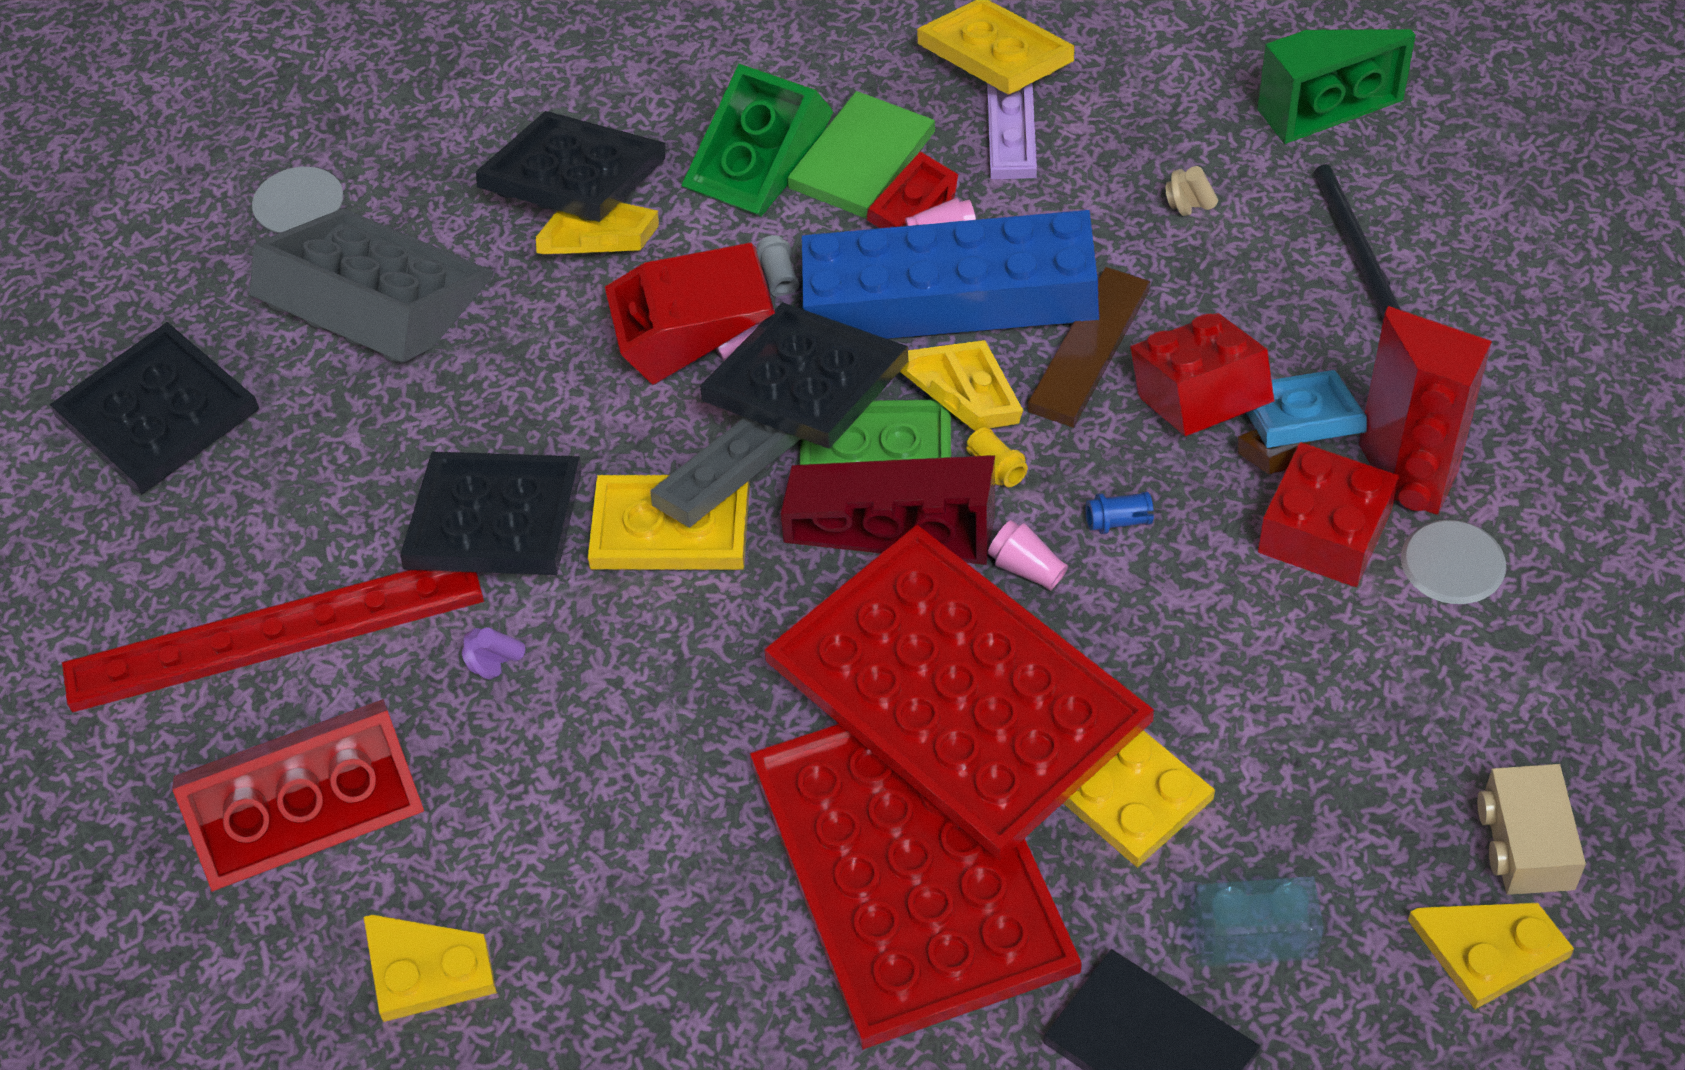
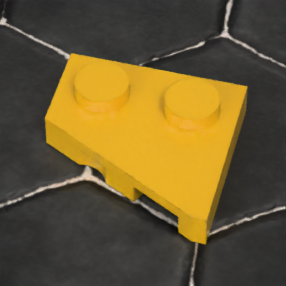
[536,202,659,254]
[900,340,1024,431]
[1408,903,1574,1009]
[364,915,497,1022]

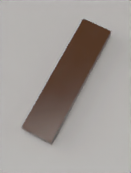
[1028,267,1150,428]

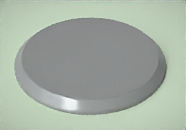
[252,167,343,233]
[1401,520,1506,604]

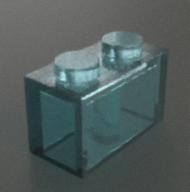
[1193,876,1324,967]

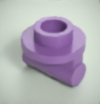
[462,627,525,680]

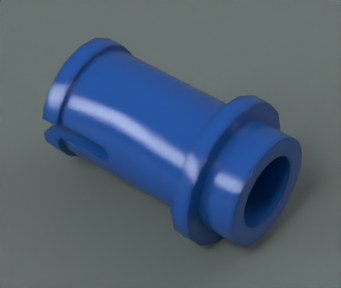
[1085,491,1154,534]

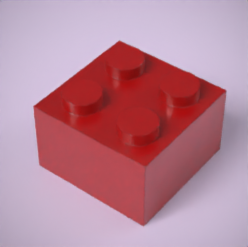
[1130,313,1274,436]
[1258,442,1399,588]

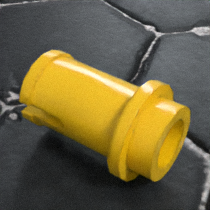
[966,427,1028,487]

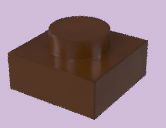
[1238,429,1310,475]

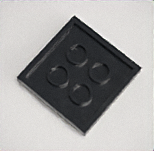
[476,111,665,222]
[700,302,909,449]
[49,322,259,495]
[400,451,582,575]

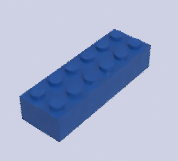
[802,210,1099,339]

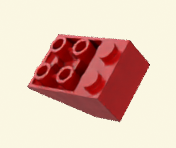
[605,242,775,385]

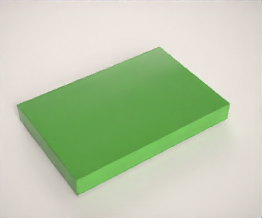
[788,91,935,218]
[800,400,951,465]

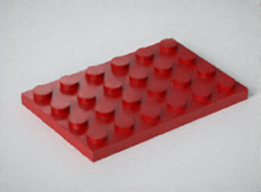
[764,524,1154,861]
[750,724,1082,1050]

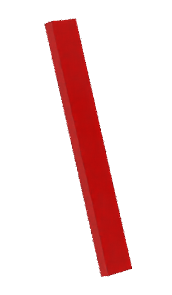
[62,570,484,713]

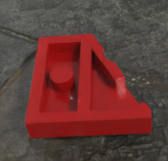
[866,151,958,228]

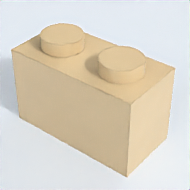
[1477,764,1586,895]

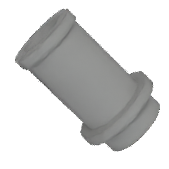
[756,235,799,297]

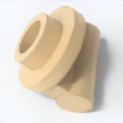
[1166,166,1218,216]

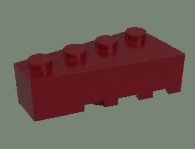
[781,455,995,565]

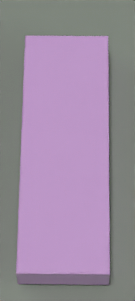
[987,83,1037,179]

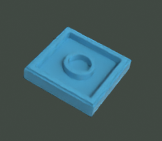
[1246,370,1367,448]

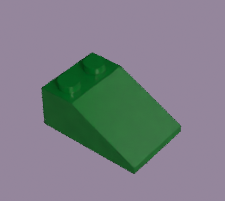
[1257,29,1416,144]
[681,64,833,217]

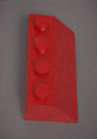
[1359,306,1492,515]
[172,699,424,891]

